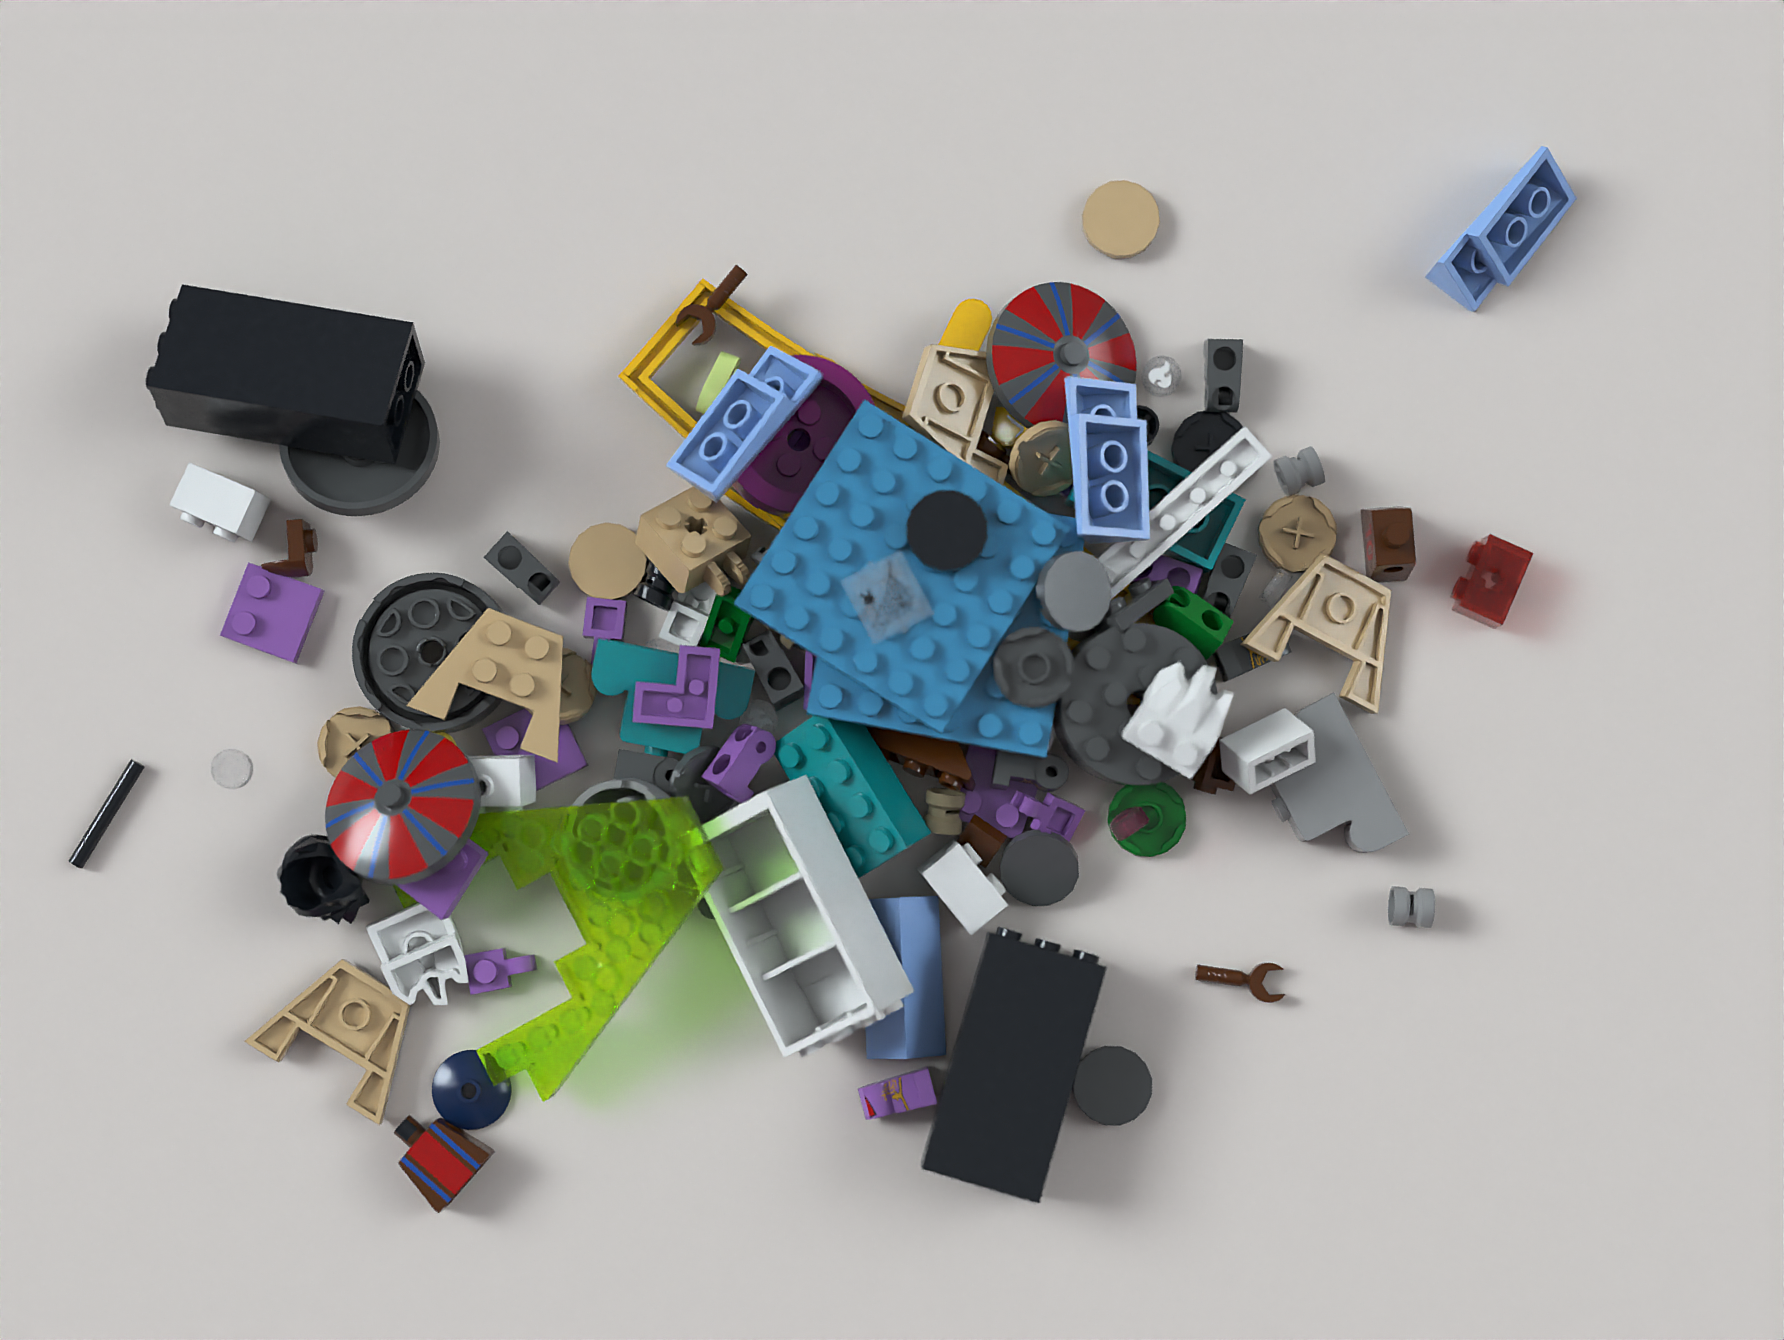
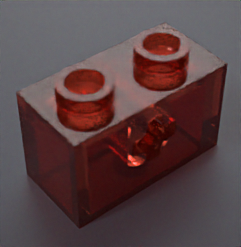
[1450,534,1533,629]

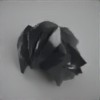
[277,834,370,924]

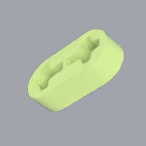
[696,351,741,414]

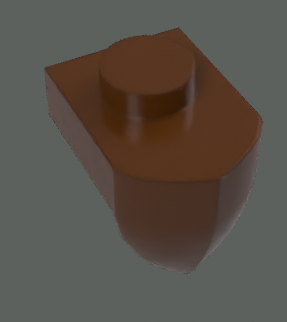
[261,519,318,577]

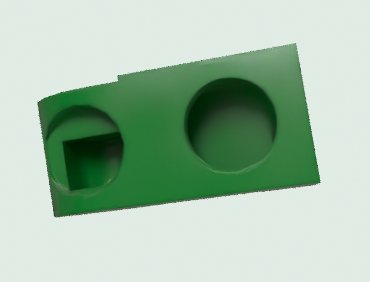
[1153,586,1234,661]

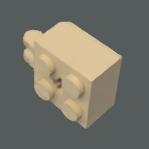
[635,486,752,596]

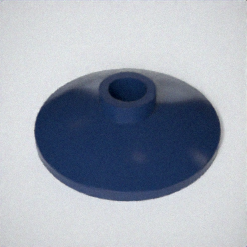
[432,1050,512,1130]

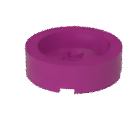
[733,355,875,519]

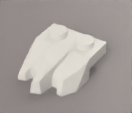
[1122,662,1233,779]
[366,903,469,1005]

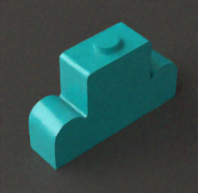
[591,637,755,757]

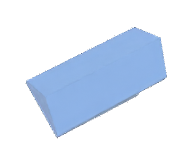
[1425,146,1577,312]
[666,345,823,503]
[1065,377,1150,544]
[865,896,946,1059]

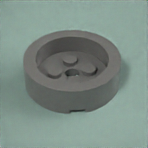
[352,573,505,733]

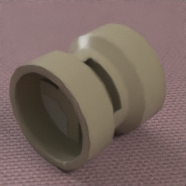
[923,788,966,835]

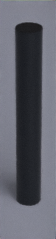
[68,759,145,869]

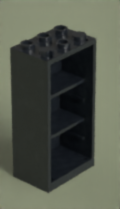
[146,284,425,464]
[920,927,1107,1204]

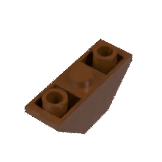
[868,727,976,792]

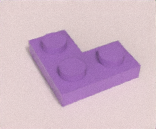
[632,645,720,729]

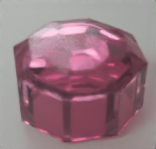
[1109,806,1149,841]

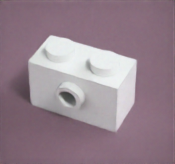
[169,462,271,543]
[1219,708,1316,794]
[466,755,537,814]
[917,839,1008,935]

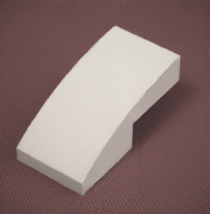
[658,577,730,646]

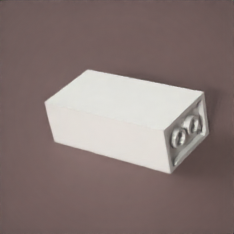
[682,775,915,1057]

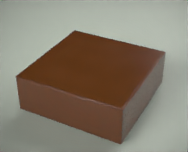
[957,814,1008,868]

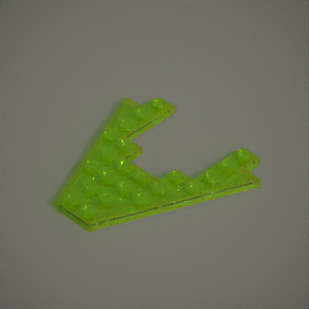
[392,796,724,1102]

